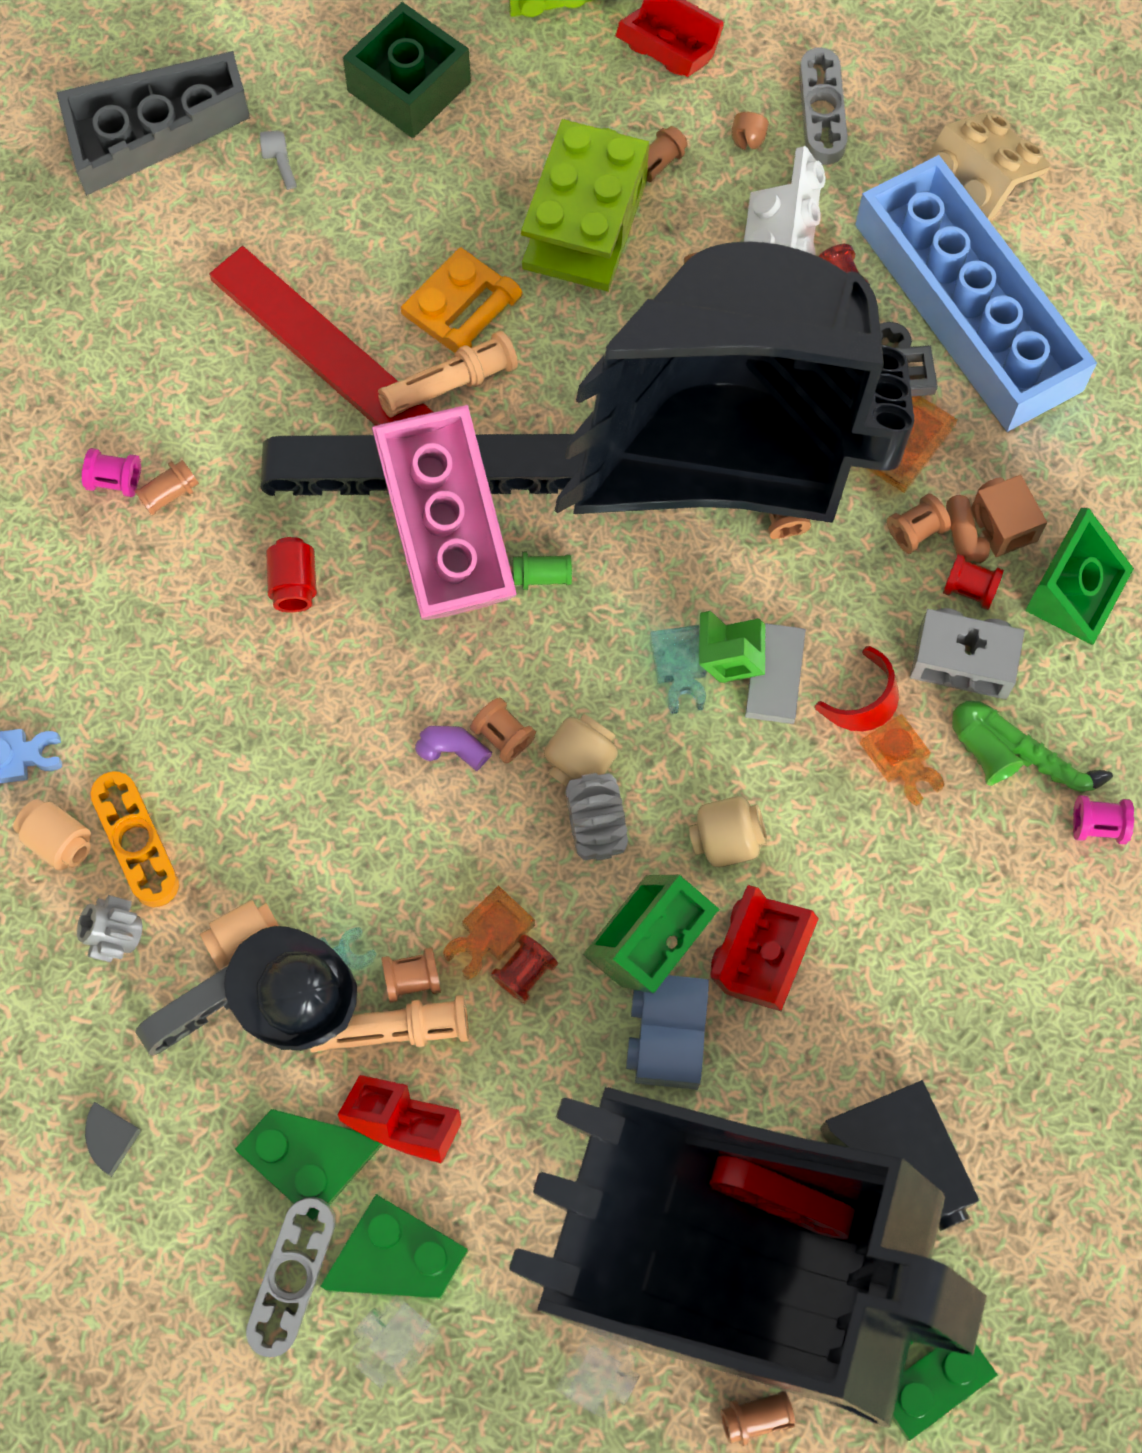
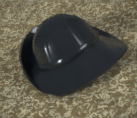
[224,926,357,1051]

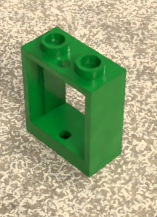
[583,875,720,994]

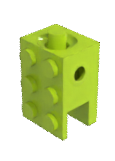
[521,119,649,292]

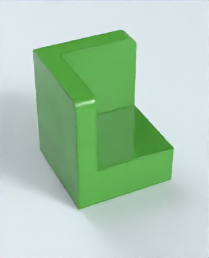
[699,611,765,683]

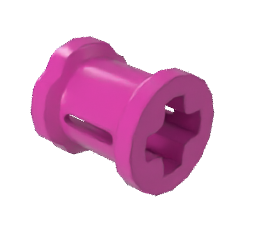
[82,448,141,497]
[1073,795,1134,844]

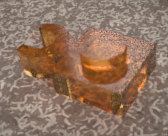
[860,714,944,806]
[443,885,535,980]

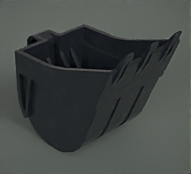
[555,241,914,523]
[509,1087,987,1428]

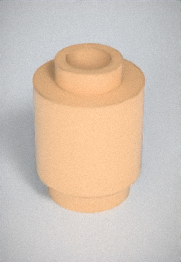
[13,799,91,870]
[200,899,279,970]

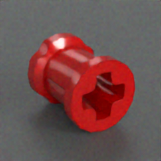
[943,554,1004,610]

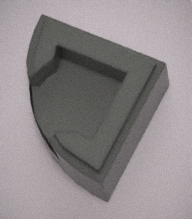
[85,1102,141,1177]

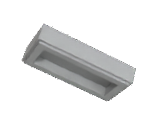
[745,623,806,724]

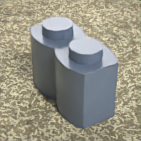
[626,975,709,1090]

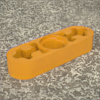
[90,771,179,907]

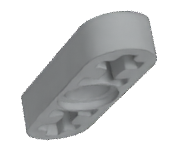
[799,48,848,165]
[246,1197,336,1357]

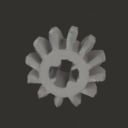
[566,773,628,861]

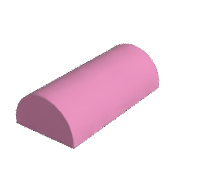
[372,405,517,620]

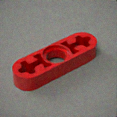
[710,1156,855,1239]

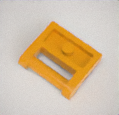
[400,247,523,353]

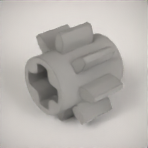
[77,895,142,962]

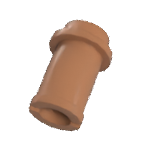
[647,126,688,183]
[134,460,199,516]
[720,1391,795,1446]

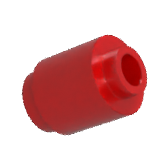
[266,537,317,613]

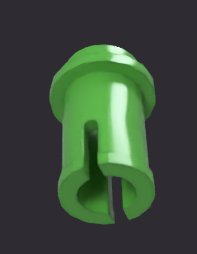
[512,551,572,590]

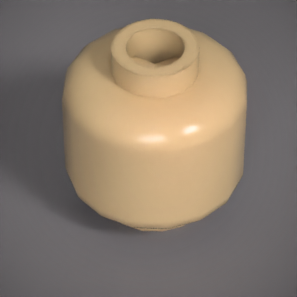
[544,714,618,787]
[689,796,767,867]

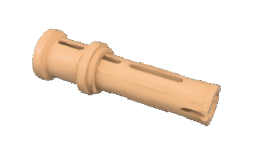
[378,331,518,417]
[310,995,469,1053]

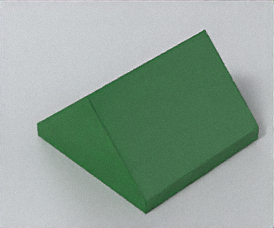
[1025,508,1134,645]

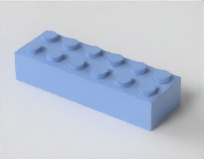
[855,155,1097,432]

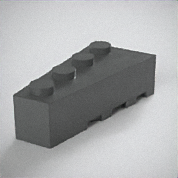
[57,51,250,196]

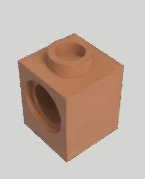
[971,474,1047,557]

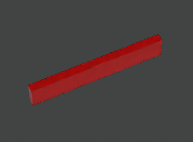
[209,245,434,426]

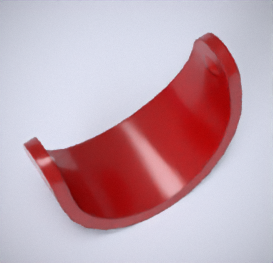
[814,646,899,732]

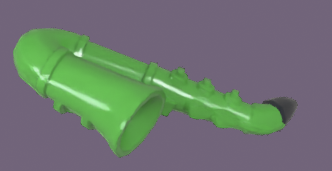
[952,701,1113,793]

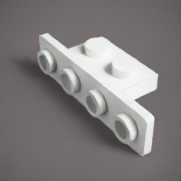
[744,146,825,255]

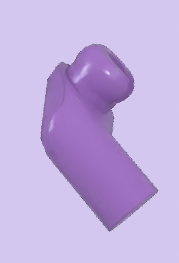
[415,726,492,771]

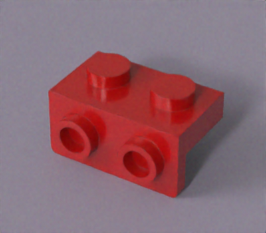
[615,0,724,78]
[710,885,819,1011]

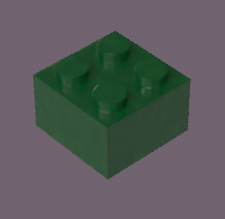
[342,2,471,138]

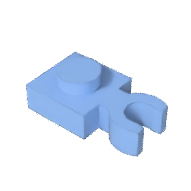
[0,729,62,783]

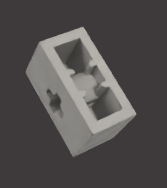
[910,608,1025,699]

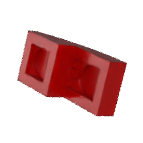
[338,1075,462,1164]

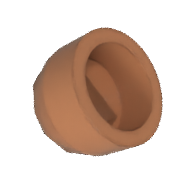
[732,112,769,150]

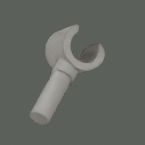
[260,131,297,190]

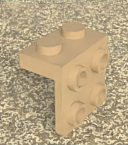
[922,112,1051,221]

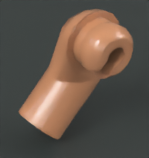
[946,495,990,563]

